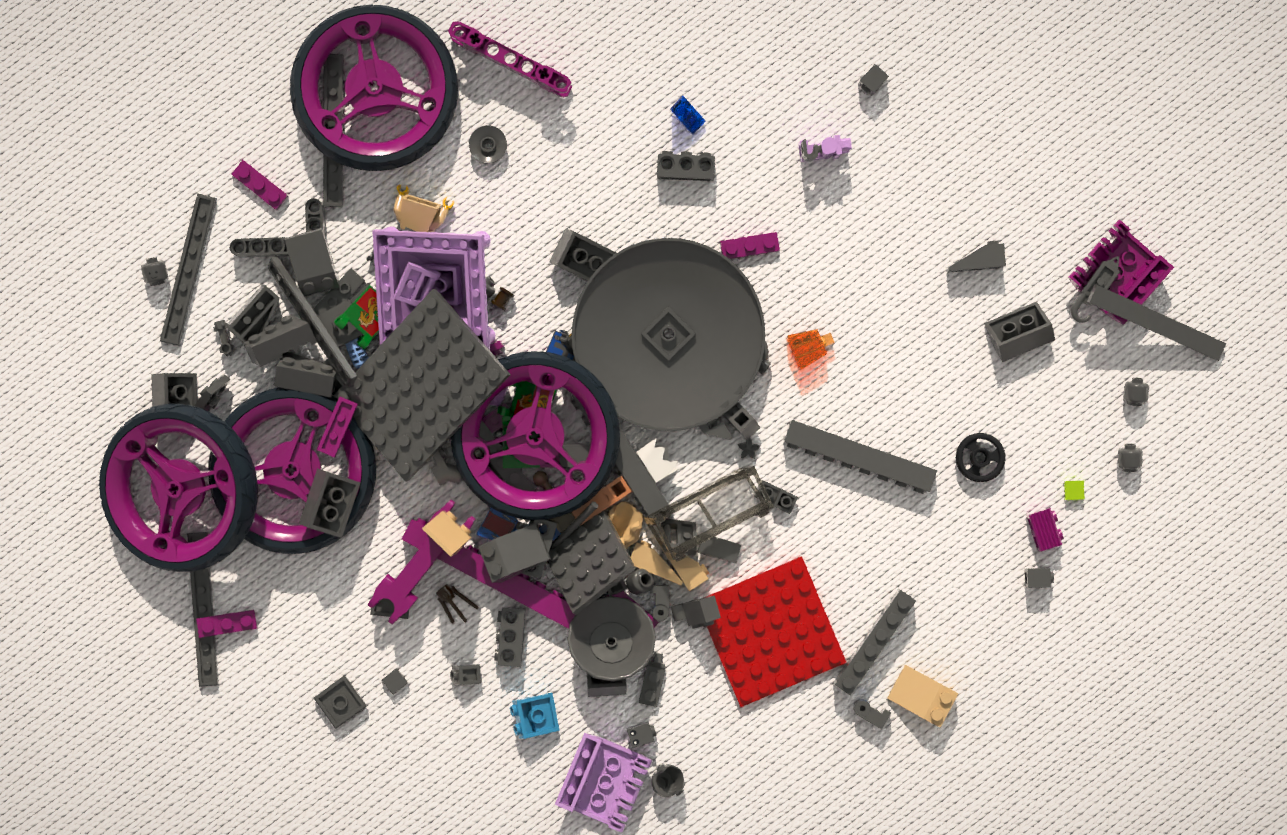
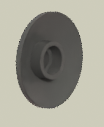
[469,125,507,164]

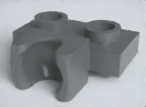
[195,375,231,412]

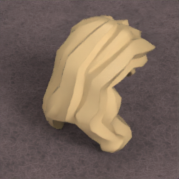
[608,501,643,549]

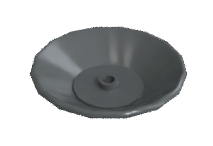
[567,596,656,681]

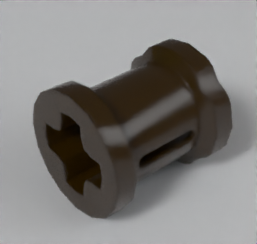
[491,286,515,311]

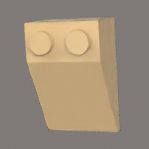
[422,510,472,556]
[887,665,959,728]

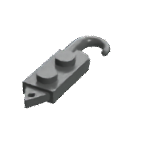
[1071,256,1120,323]

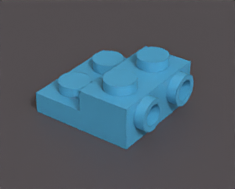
[510,693,560,739]

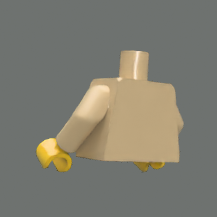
[393,184,454,232]

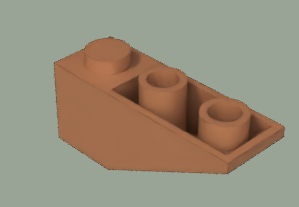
[571,476,632,525]

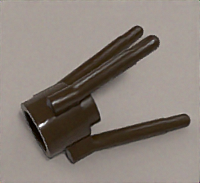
[436,584,479,624]

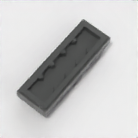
[313,268,365,315]

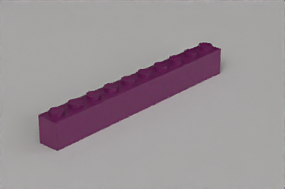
[401,517,576,629]

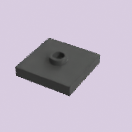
[314,675,367,729]

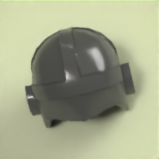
[651,763,685,798]

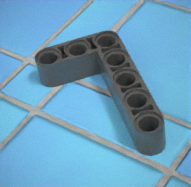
[229,198,326,258]

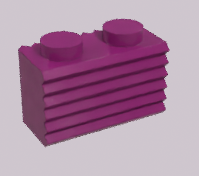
[1026,508,1064,552]

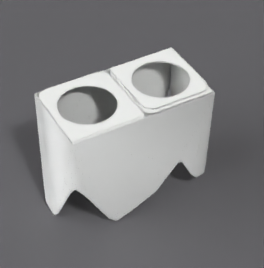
[637,435,681,483]

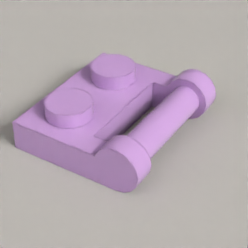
[394,262,441,306]

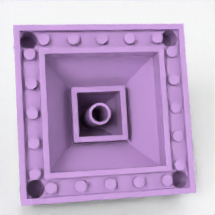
[372,226,496,350]

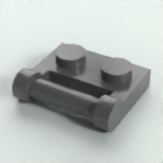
[661,519,697,556]

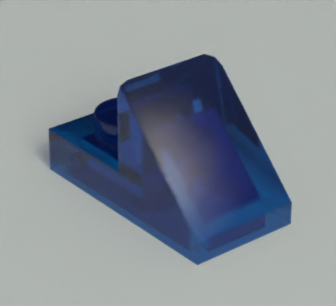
[669,95,706,135]

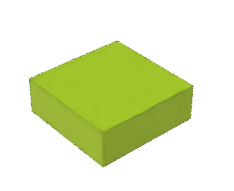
[1064,480,1085,500]

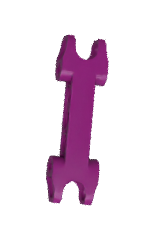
[448,21,572,98]
[368,499,476,625]

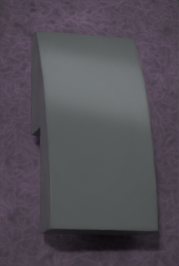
[754,480,798,514]
[697,534,741,563]

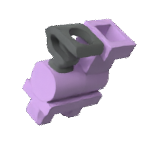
[798,135,852,162]

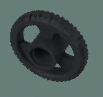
[955,433,1006,482]

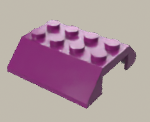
[1068,220,1175,325]

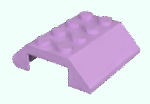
[554,732,652,832]

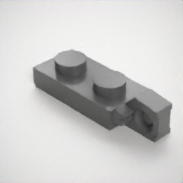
[638,652,666,707]

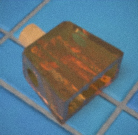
[786,329,835,371]

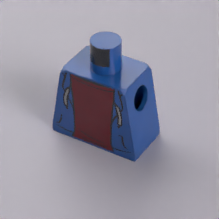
[476,508,519,540]

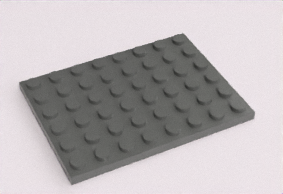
[333,289,511,482]

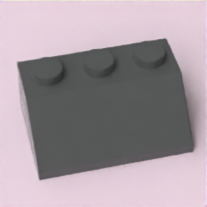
[984,301,1055,362]
[151,373,198,407]
[299,468,361,538]

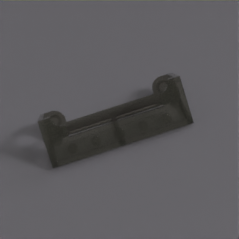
[644,466,774,562]

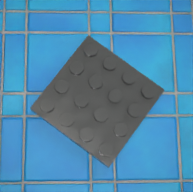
[547,510,636,615]

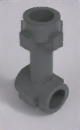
[213,320,235,357]

